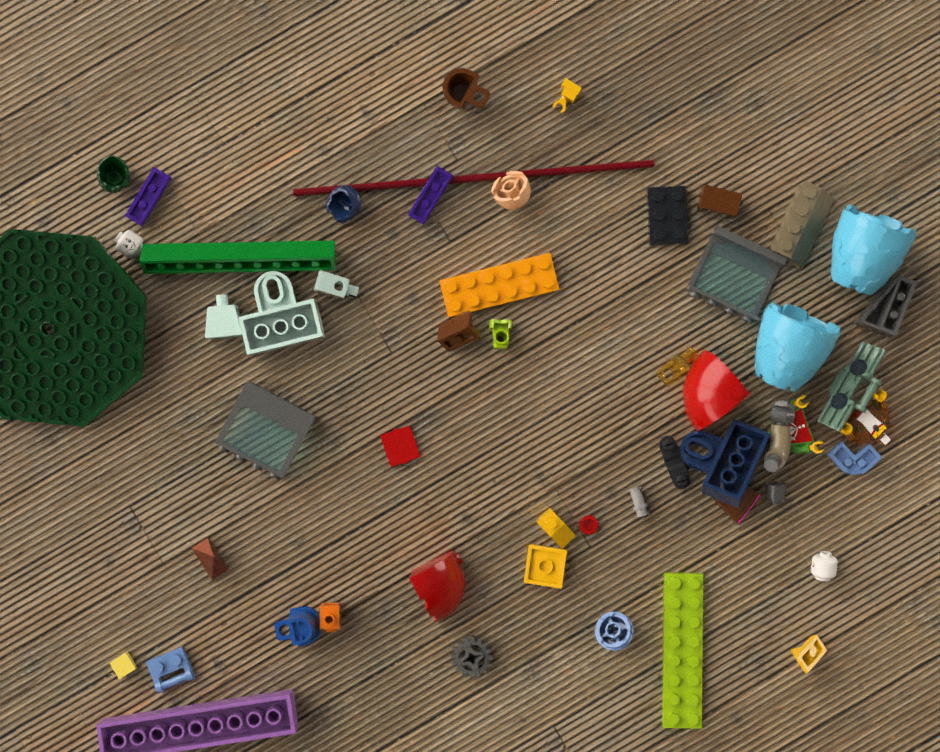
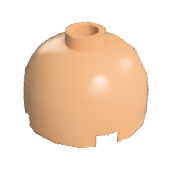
[491,171,531,210]

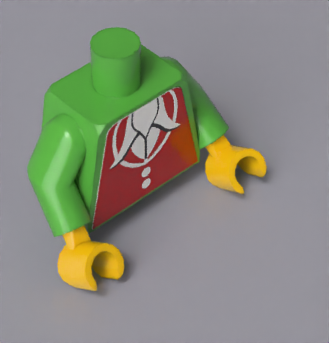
[766,395,824,454]

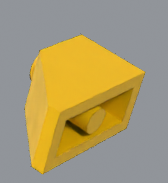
[536,508,576,549]

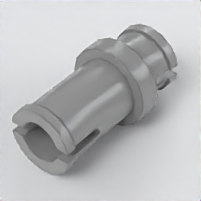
[629,486,649,518]

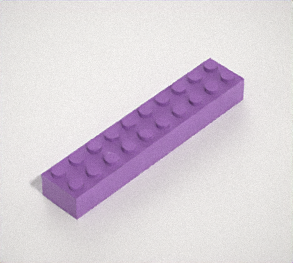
[96,689,299,752]

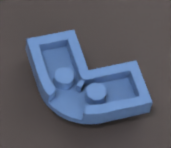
[826,441,882,475]

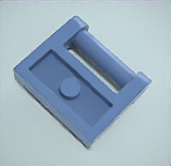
[146,646,195,694]

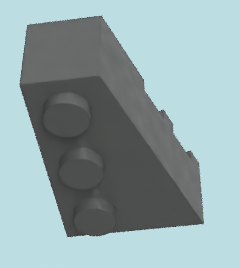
[853,275,917,338]

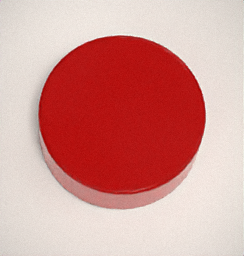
[579,515,599,535]

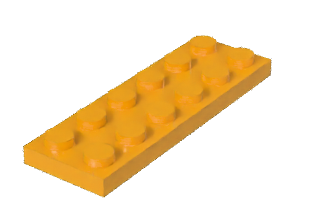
[439,253,560,318]

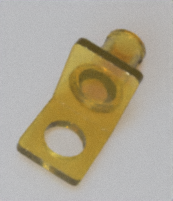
[656,347,697,387]

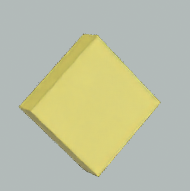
[110,651,137,679]

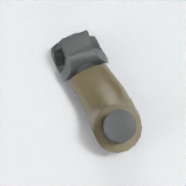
[764,400,796,472]

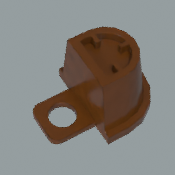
[442,68,490,110]

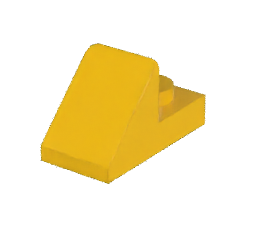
[791,635,827,673]

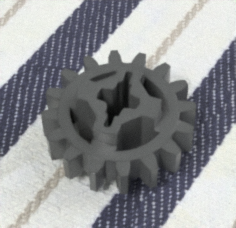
[451,635,493,679]

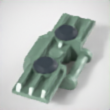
[817,342,886,432]

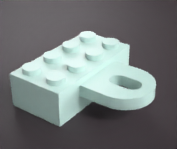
[238,271,326,356]

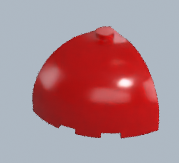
[683,350,750,431]
[409,550,465,622]

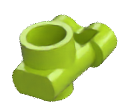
[489,319,512,350]

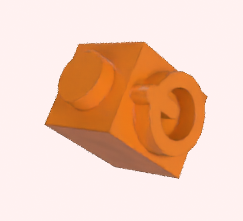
[320,602,341,632]

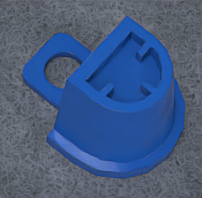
[274,606,322,647]

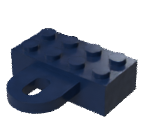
[680,419,771,509]

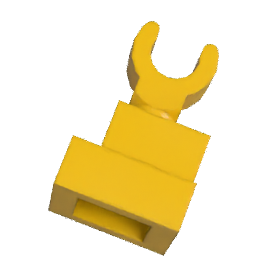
[552,78,582,114]

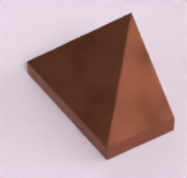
[192,537,229,580]

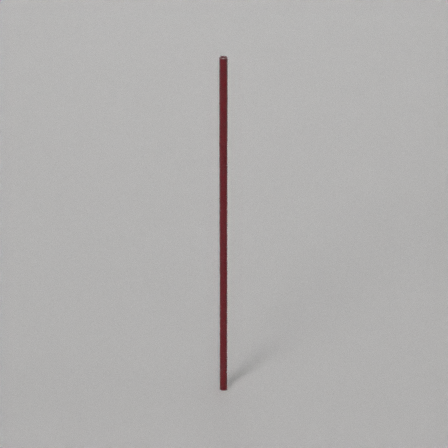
[293,160,654,197]

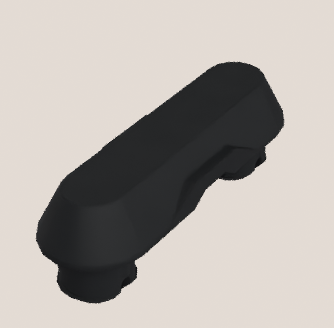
[659,436,690,489]

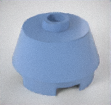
[595,612,634,651]

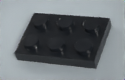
[647,186,688,245]

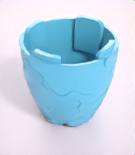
[831,204,917,295]
[755,302,840,392]

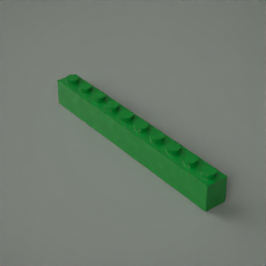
[139,240,337,274]

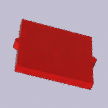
[380,425,421,467]

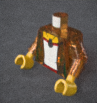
[840,388,891,446]

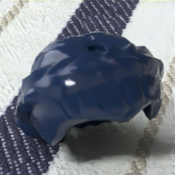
[325,185,361,224]

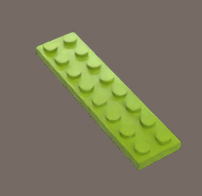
[662,572,703,729]

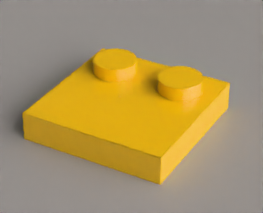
[524,544,567,589]

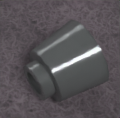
[765,482,787,504]

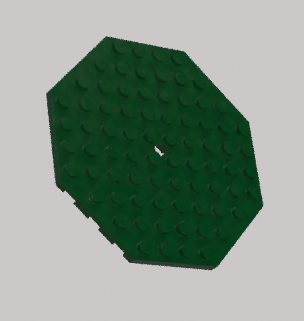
[0,229,147,427]

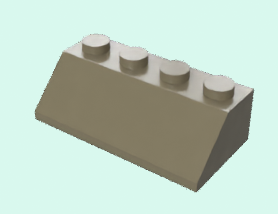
[769,181,834,269]

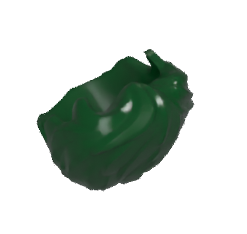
[97,155,130,193]

